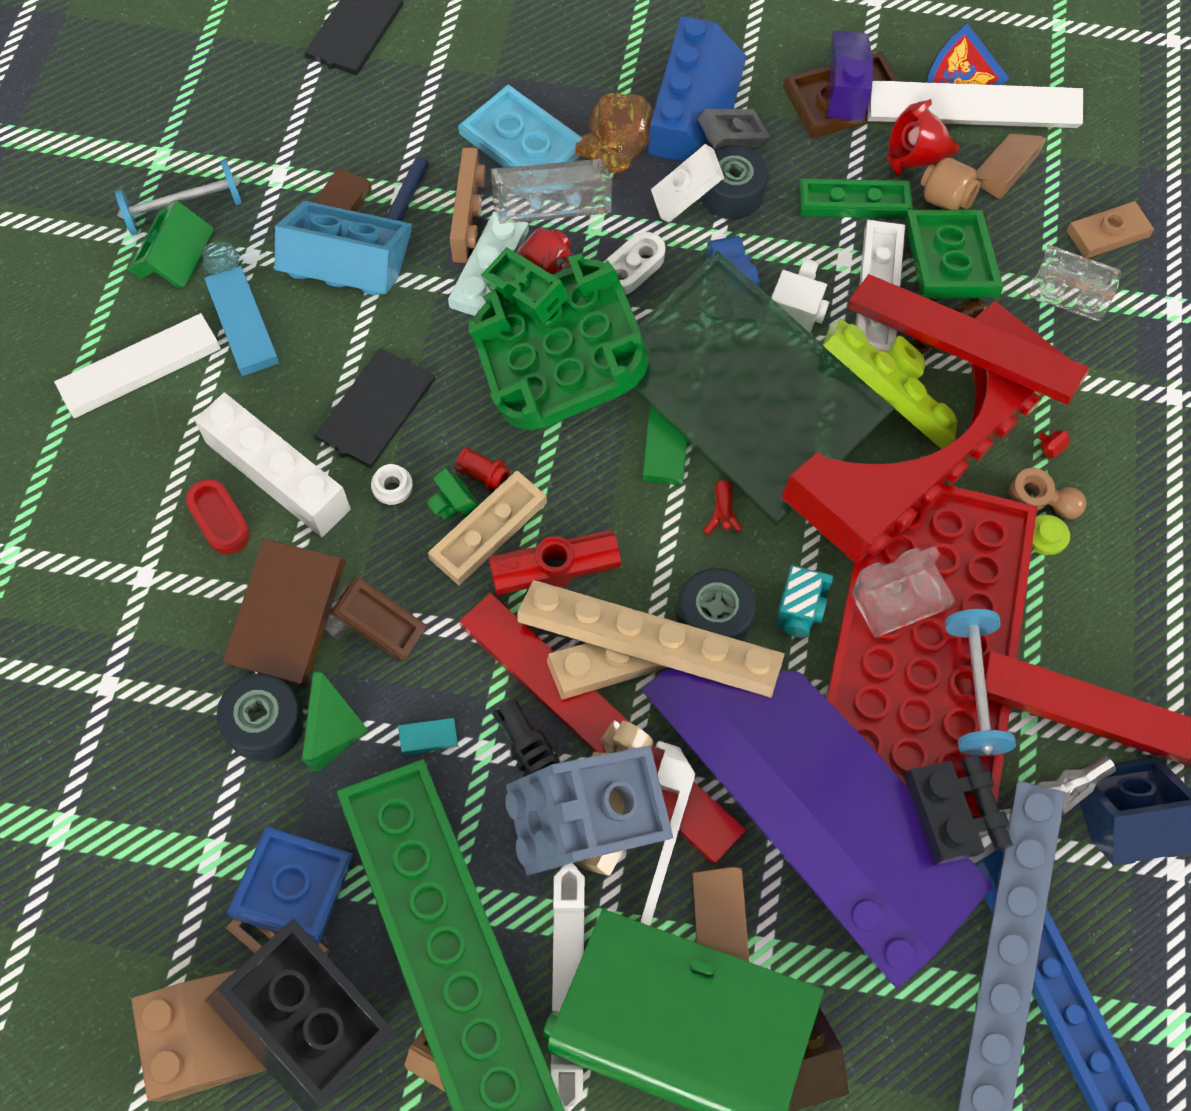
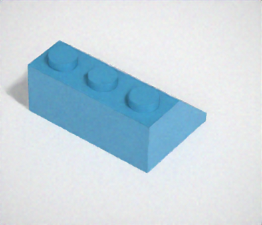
[275,201,412,295]

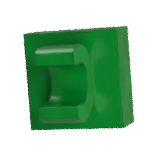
[427,468,480,521]

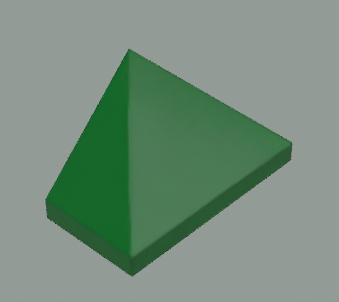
[302,672,368,772]

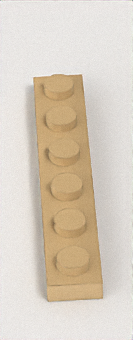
[518,580,785,698]

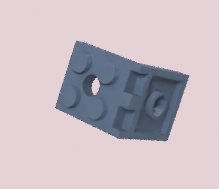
[505,746,673,876]

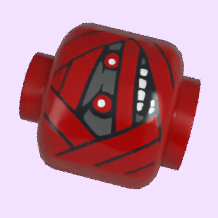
[517,228,572,275]

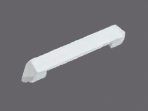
[641,741,695,926]
[551,863,585,1111]

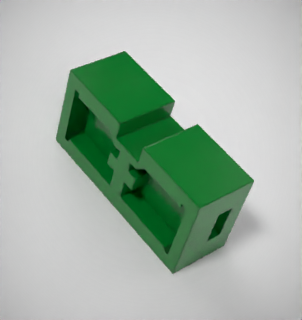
[481,247,569,325]

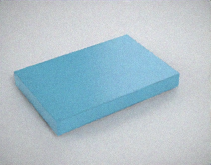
[458,85,587,193]

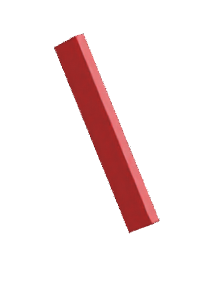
[848,274,1089,405]
[983,650,1191,767]

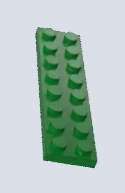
[337,759,565,1111]

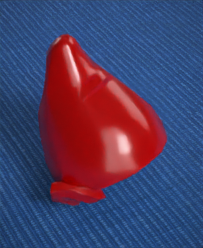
[887,99,960,177]

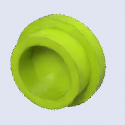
[1032,515,1070,555]

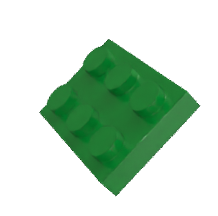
[905,210,1003,299]

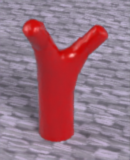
[703,480,743,535]

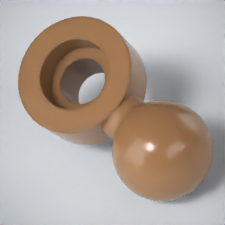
[1009,468,1087,520]

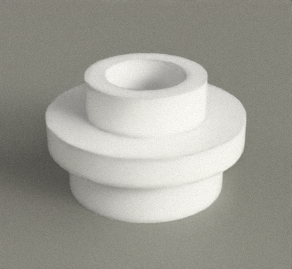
[371,464,413,505]

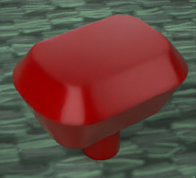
[1038,430,1070,459]

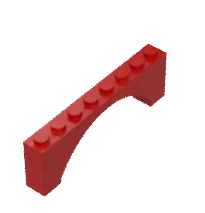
[781,301,1069,564]

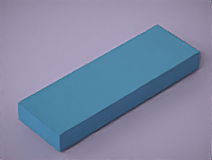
[204,266,279,376]

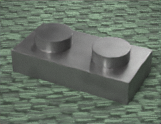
[697,109,771,149]

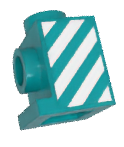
[774,565,833,638]

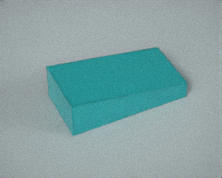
[398,718,459,757]

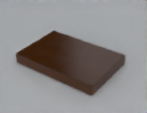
[783,51,899,139]
[222,538,346,686]

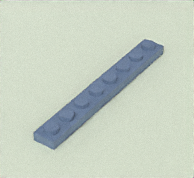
[957,781,1066,1111]

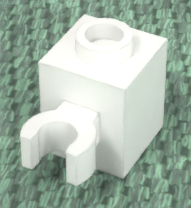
[766,258,829,336]

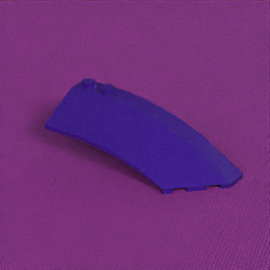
[641,667,994,989]

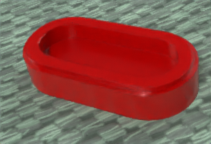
[186,479,250,554]

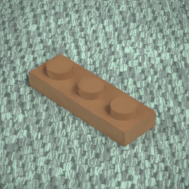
[450,148,486,263]

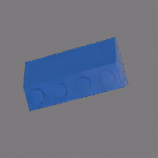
[648,16,746,162]

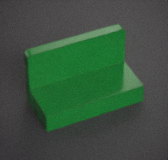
[128,200,213,288]

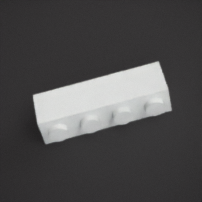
[194,392,351,538]

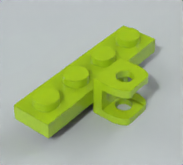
[823,317,958,449]

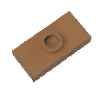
[1066,201,1154,259]

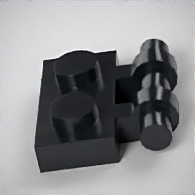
[903,755,1013,865]

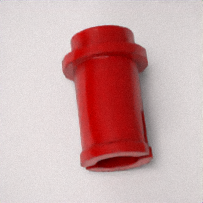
[455,447,510,491]

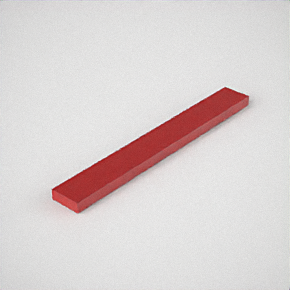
[459,593,746,866]

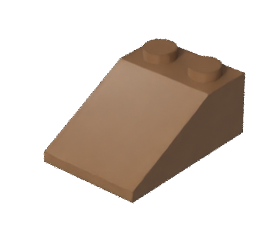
[131,970,267,1102]

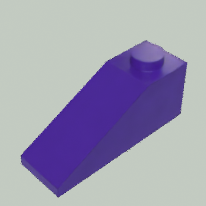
[827,30,873,120]

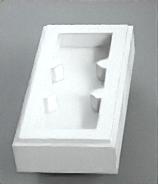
[651,144,724,222]

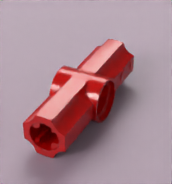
[488,530,621,595]

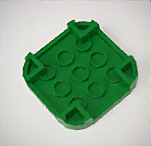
[468,253,649,430]

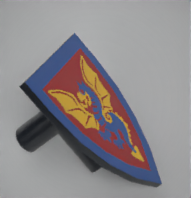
[925,23,1009,85]

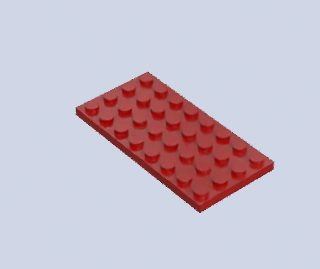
[826,484,1037,819]

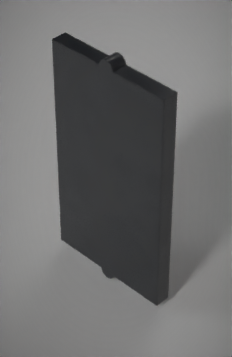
[304,0,403,75]
[314,348,435,468]

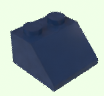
[1075,757,1191,865]

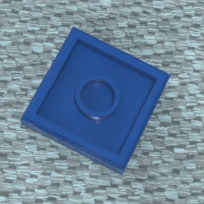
[227,826,353,945]

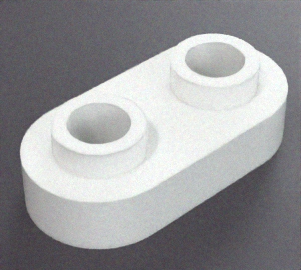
[604,232,665,294]

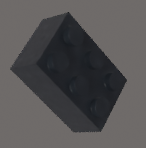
[205,918,393,1111]

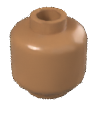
[921,157,981,210]

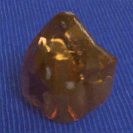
[575,93,653,173]

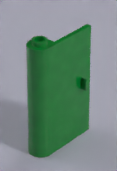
[543,908,824,1111]

